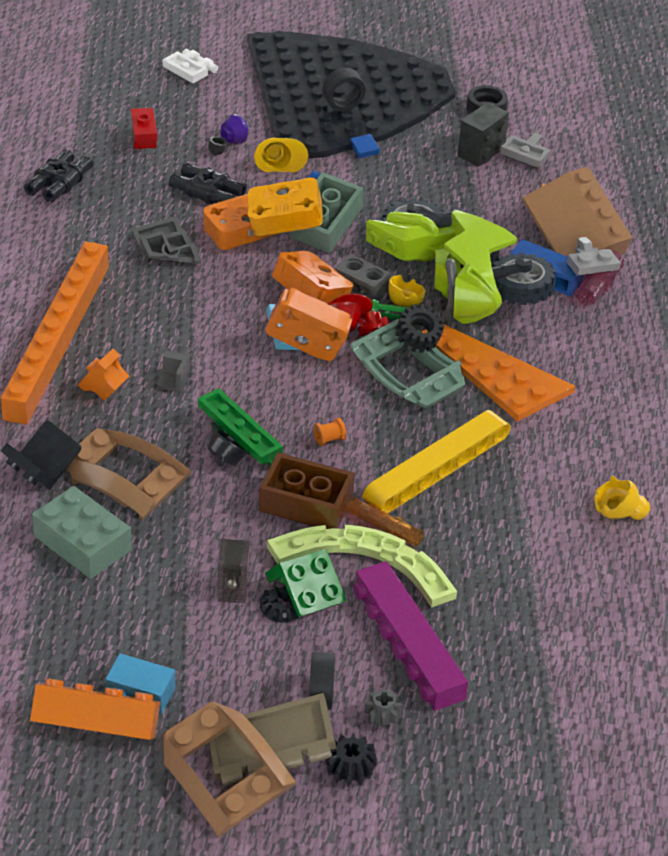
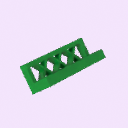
[198,388,283,467]

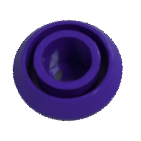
[220,114,249,143]

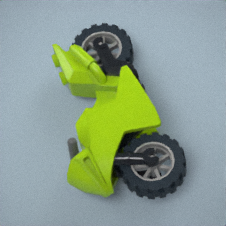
[366,199,556,324]

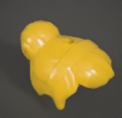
[593,475,650,520]

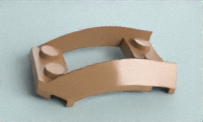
[67,428,192,520]
[163,702,296,838]

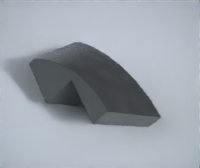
[132,216,201,264]

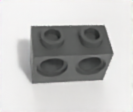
[334,254,390,301]

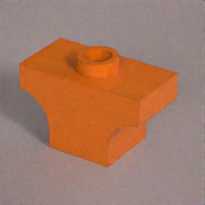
[78,348,129,401]

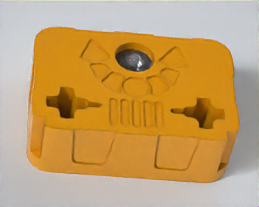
[248,178,323,236]

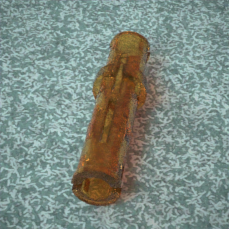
[346,497,424,547]

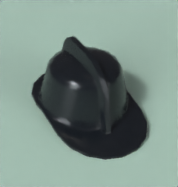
[208,422,250,467]

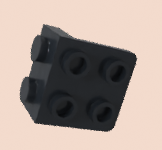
[0,421,82,490]

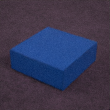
[350,134,380,159]

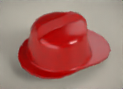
[328,293,373,332]

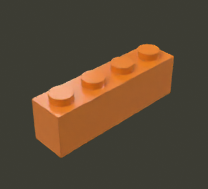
[30,678,161,740]

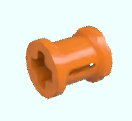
[313,418,347,446]

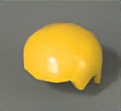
[388,275,426,307]

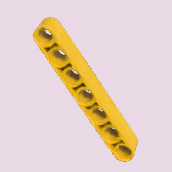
[362,410,511,515]

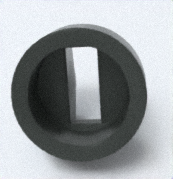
[208,136,227,155]

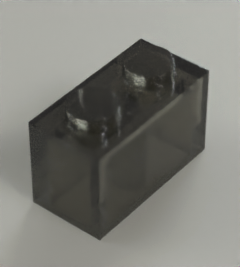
[218,539,250,604]

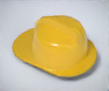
[254,137,308,172]

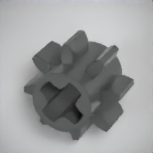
[364,689,403,728]

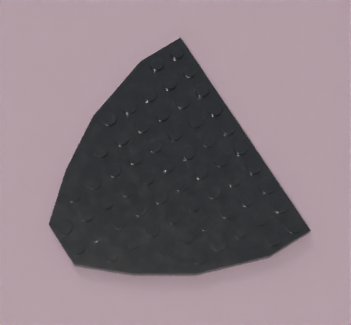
[247,31,456,159]

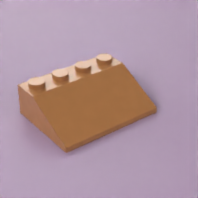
[522,167,632,257]

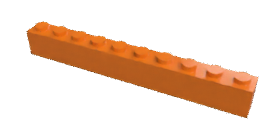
[1,242,109,425]

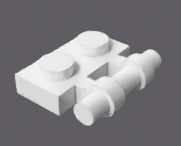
[163,49,218,83]

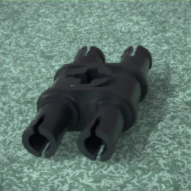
[24,149,94,203]
[169,162,247,204]

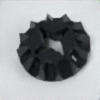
[260,585,299,623]

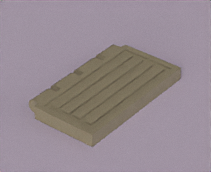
[209,693,336,787]

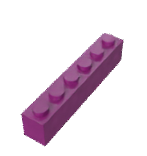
[353,561,468,711]

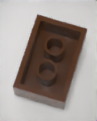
[259,453,355,529]

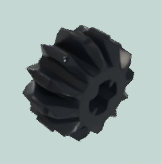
[325,732,377,787]

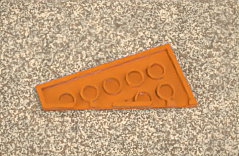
[422,325,576,422]

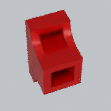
[131,108,157,149]

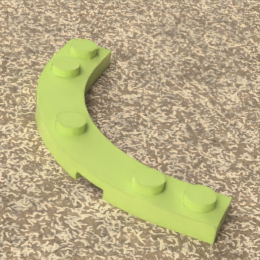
[267,525,457,608]

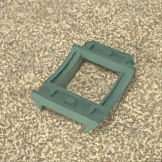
[349,319,465,410]

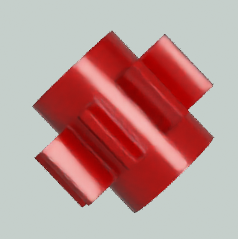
[358,311,389,336]

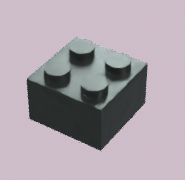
[457,102,509,167]

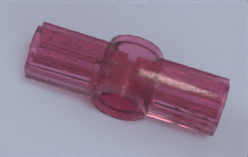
[576,251,625,306]

